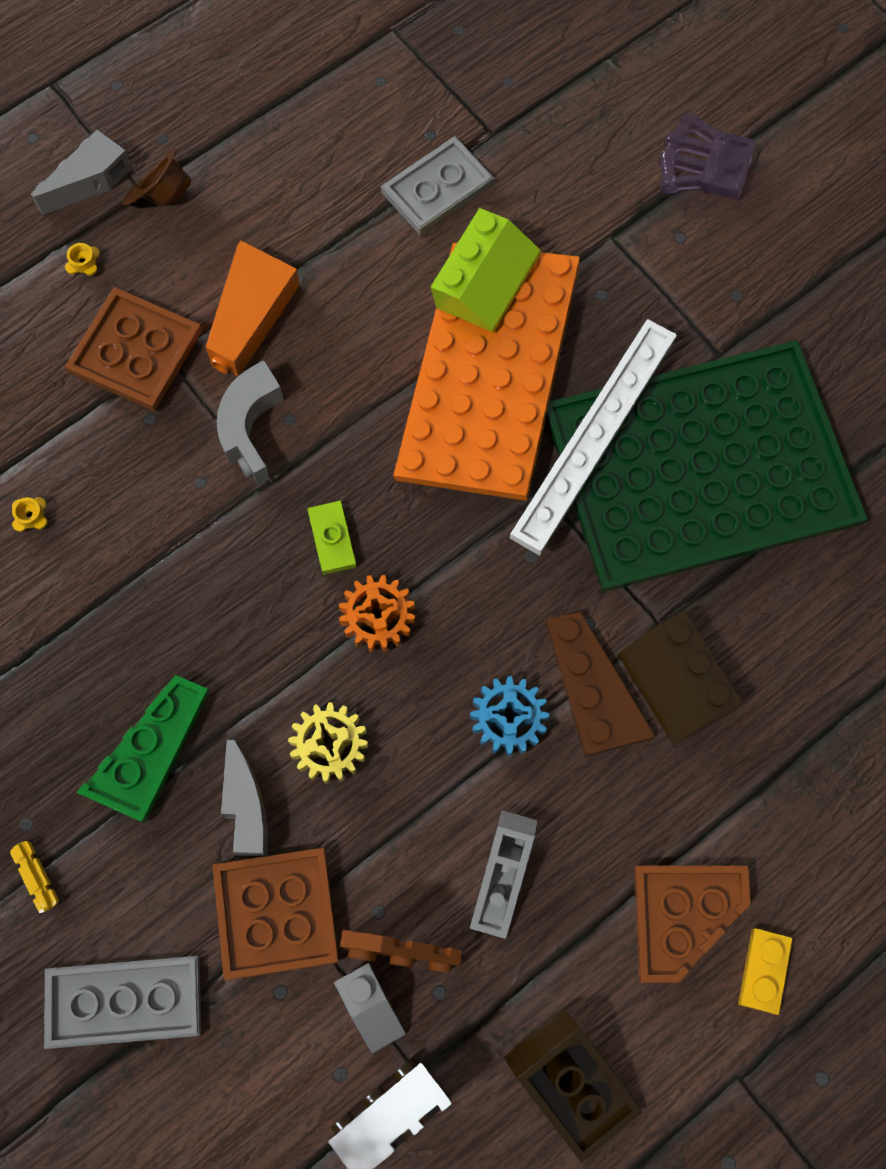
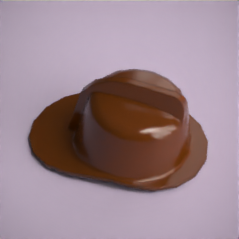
[122,149,191,206]

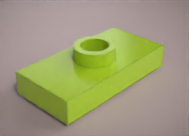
[307,501,356,575]

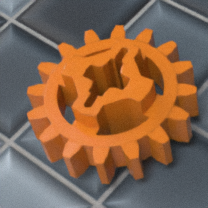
[339,575,415,652]

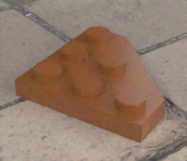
[634,866,751,983]
[340,930,462,973]

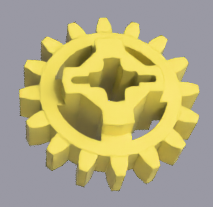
[288,702,368,783]

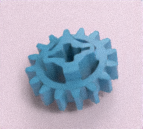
[470,676,549,756]

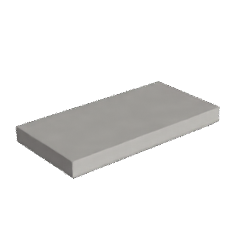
[44,956,202,1049]

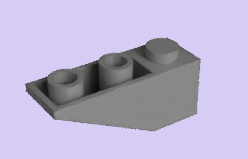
[31,130,132,215]

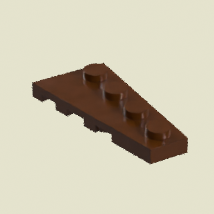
[545,611,655,757]

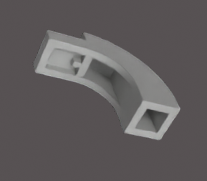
[217,360,284,486]

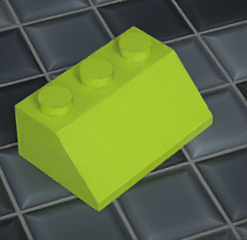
[430,208,541,333]

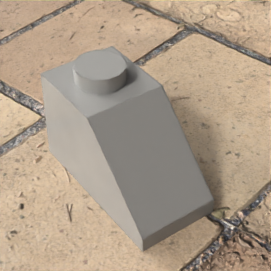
[334,963,406,1053]

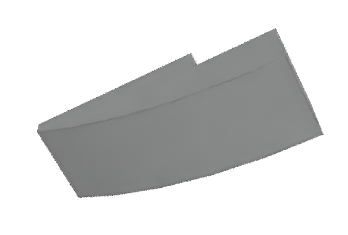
[221,740,268,857]

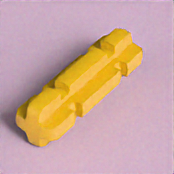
[10,841,59,913]

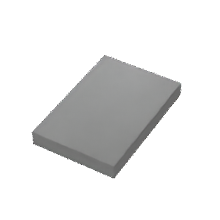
[381,136,494,235]

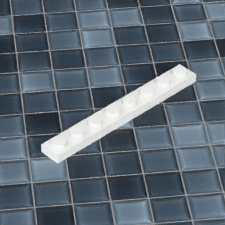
[510,319,677,556]

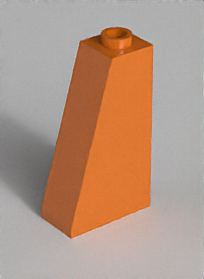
[206,241,300,377]

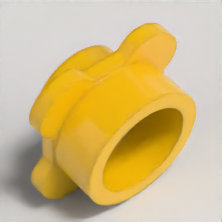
[65,243,100,276]
[12,497,47,532]

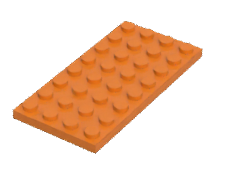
[393,243,580,501]

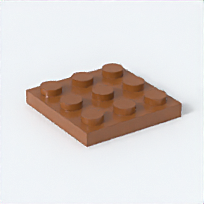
[65,287,202,412]
[212,848,339,981]

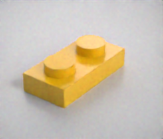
[738,928,792,1015]

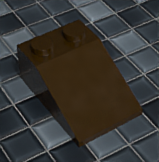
[504,1008,642,1163]

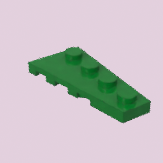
[76,675,210,824]

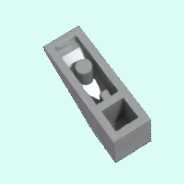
[470,810,537,939]

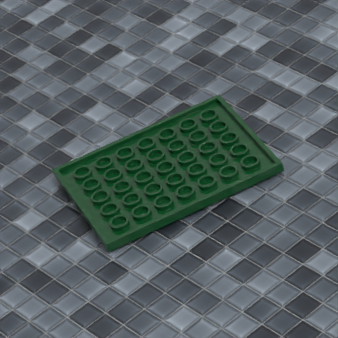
[546,340,868,593]

